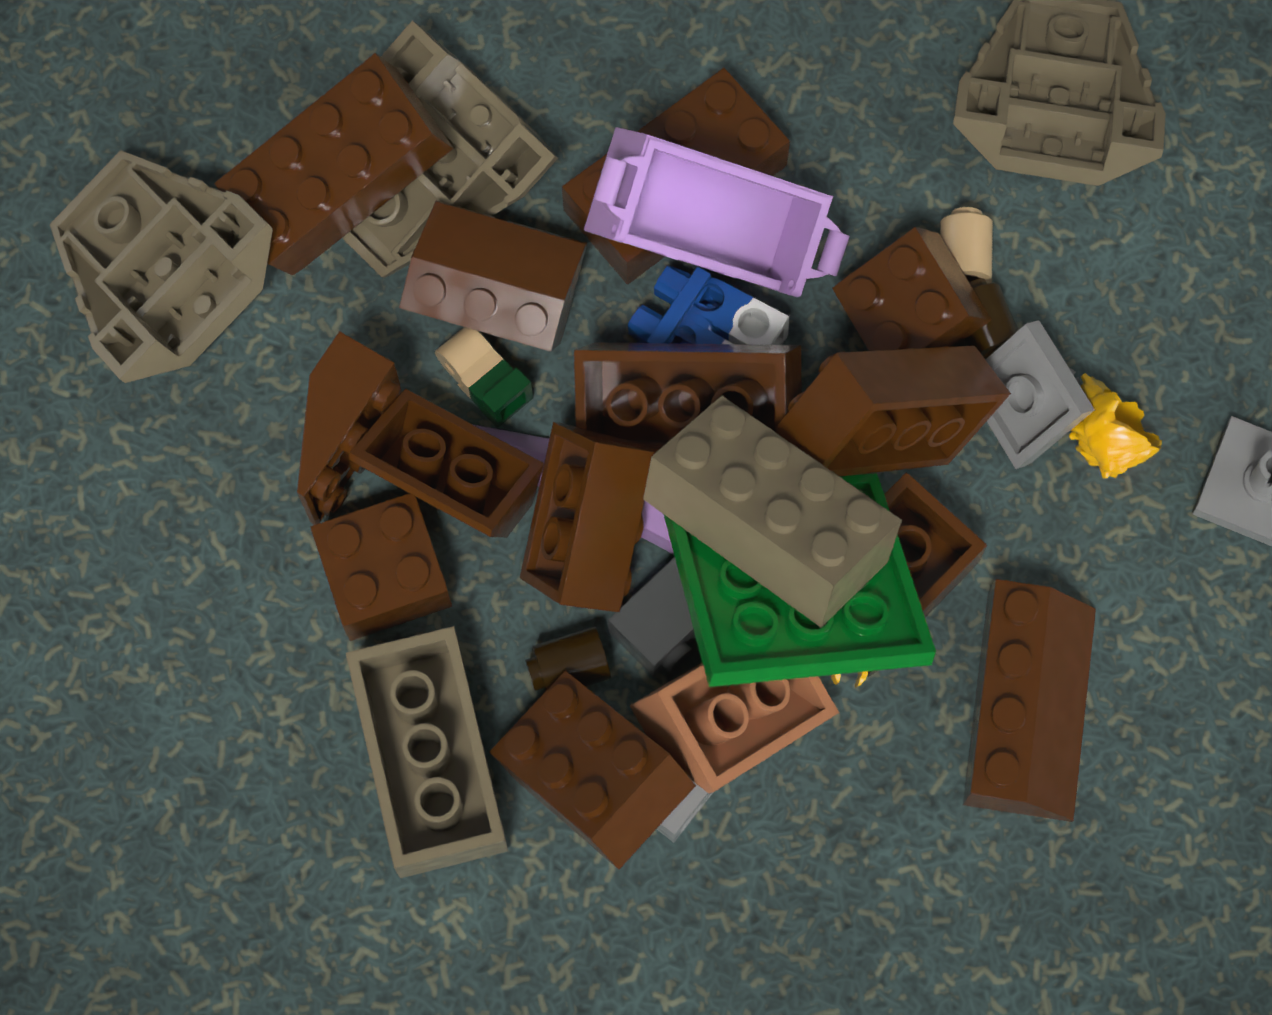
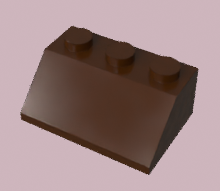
[399,200,587,352]
[348,388,544,538]
[520,422,655,613]

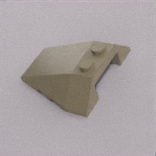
[953,0,1166,186]
[342,20,558,278]
[49,150,273,383]

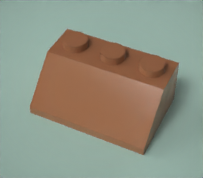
[630,662,839,794]

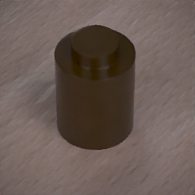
[965,279,1018,360]
[525,627,611,691]

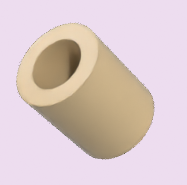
[940,207,993,284]

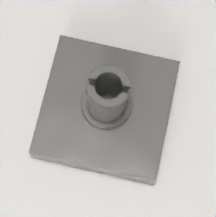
[986,320,1095,469]
[1192,416,1272,546]

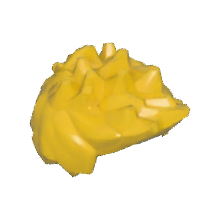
[1069,373,1162,479]

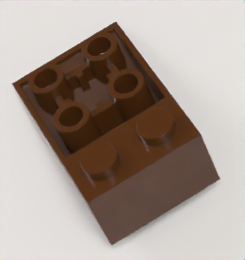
[297,331,402,525]

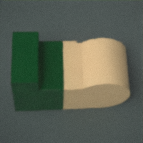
[435,327,533,428]

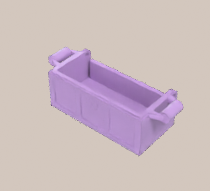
[584,127,850,297]

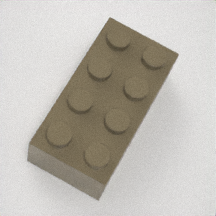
[643,396,902,627]
[346,626,508,878]

